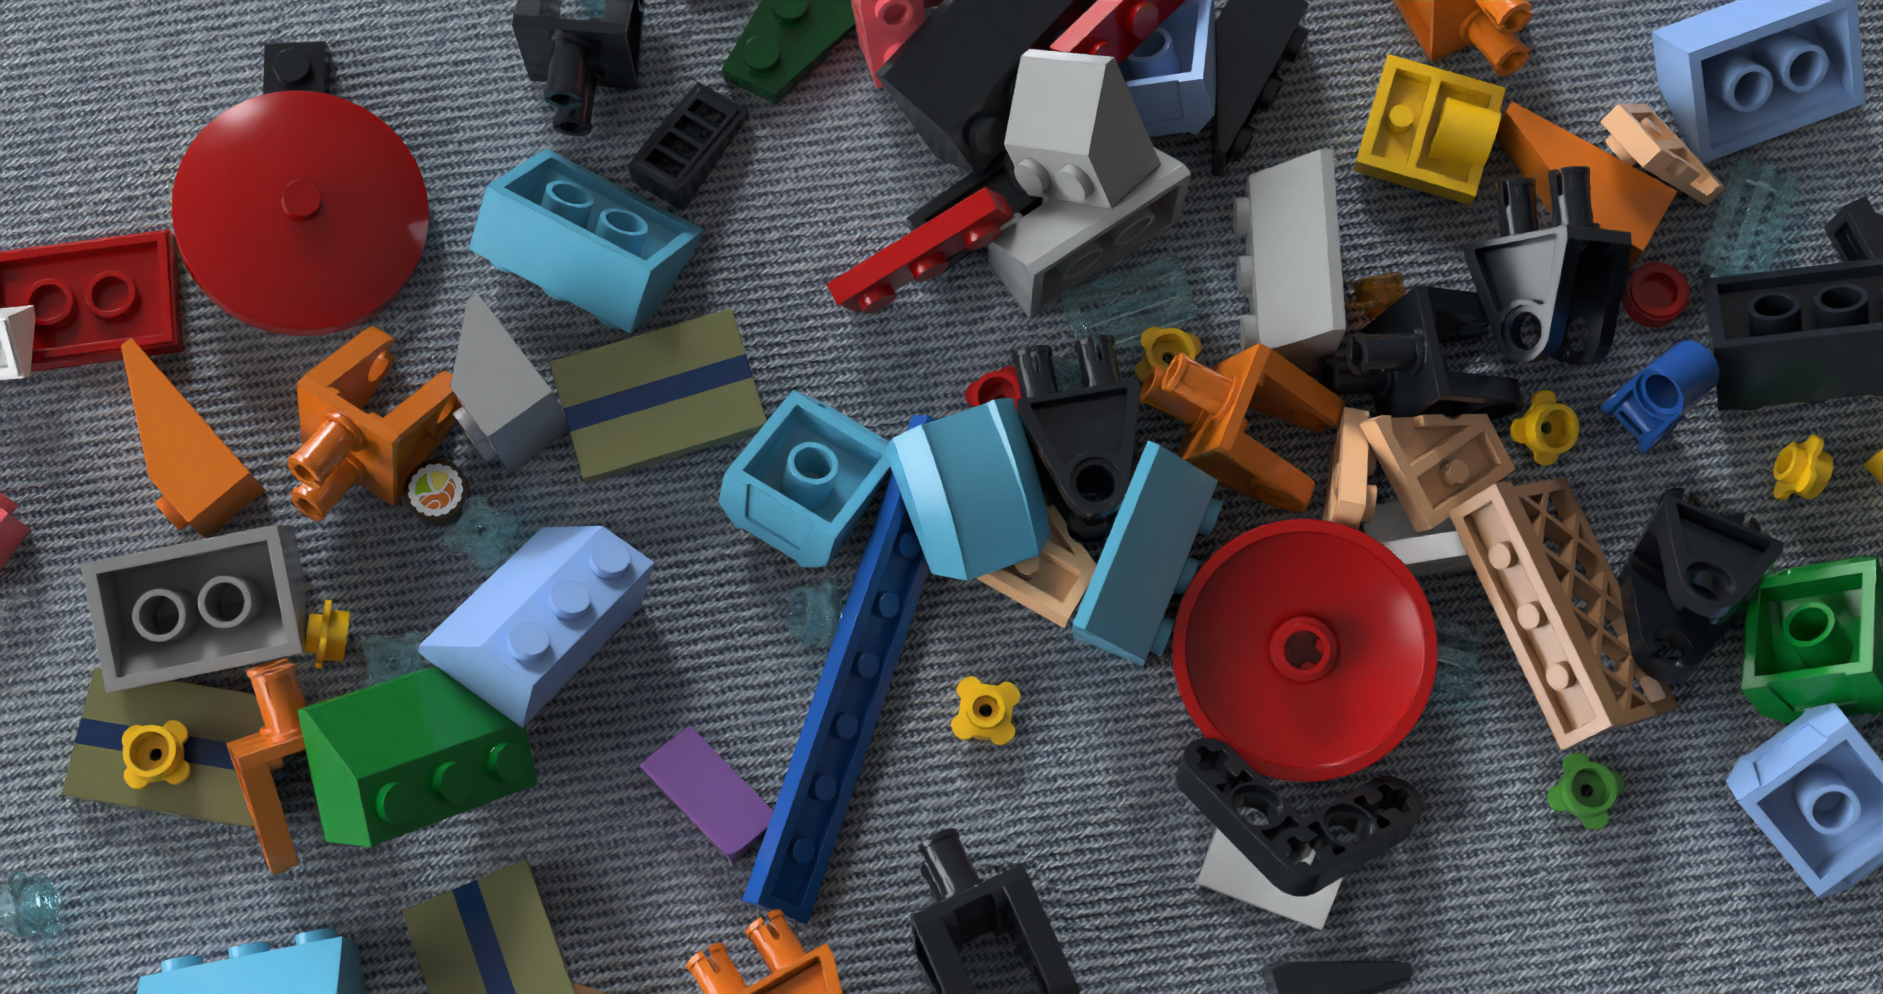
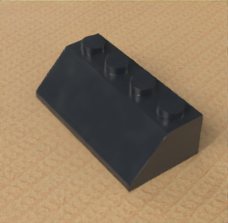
[875,0,1097,176]
[1703,258,1883,411]

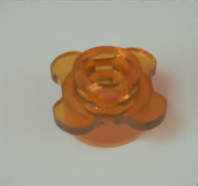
[1347,271,1410,318]

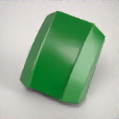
[1741,556,1883,724]

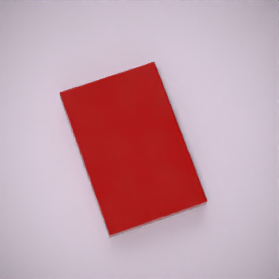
[0,229,183,372]

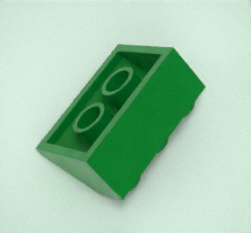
[297,665,538,847]

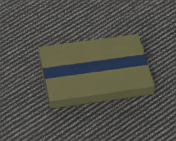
[549,308,767,485]
[61,667,273,830]
[402,859,577,994]

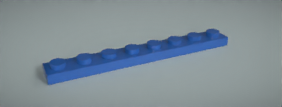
[742,415,936,925]

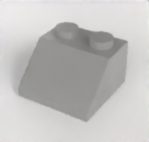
[1004,49,1161,209]
[450,293,569,474]

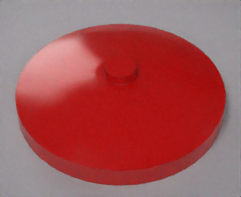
[172,90,429,336]
[1172,519,1438,782]

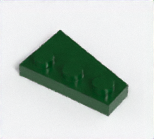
[721,0,857,104]

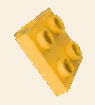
[1352,54,1506,206]

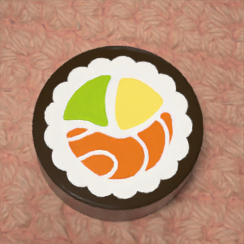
[404,459,471,526]

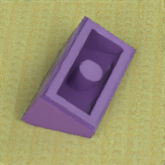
[639,726,773,864]

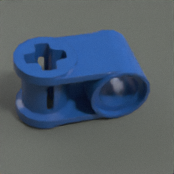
[1599,340,1720,455]

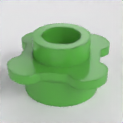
[1547,753,1625,830]

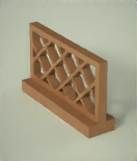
[1448,476,1679,751]

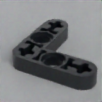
[1175,738,1423,897]

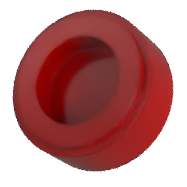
[1622,262,1690,328]

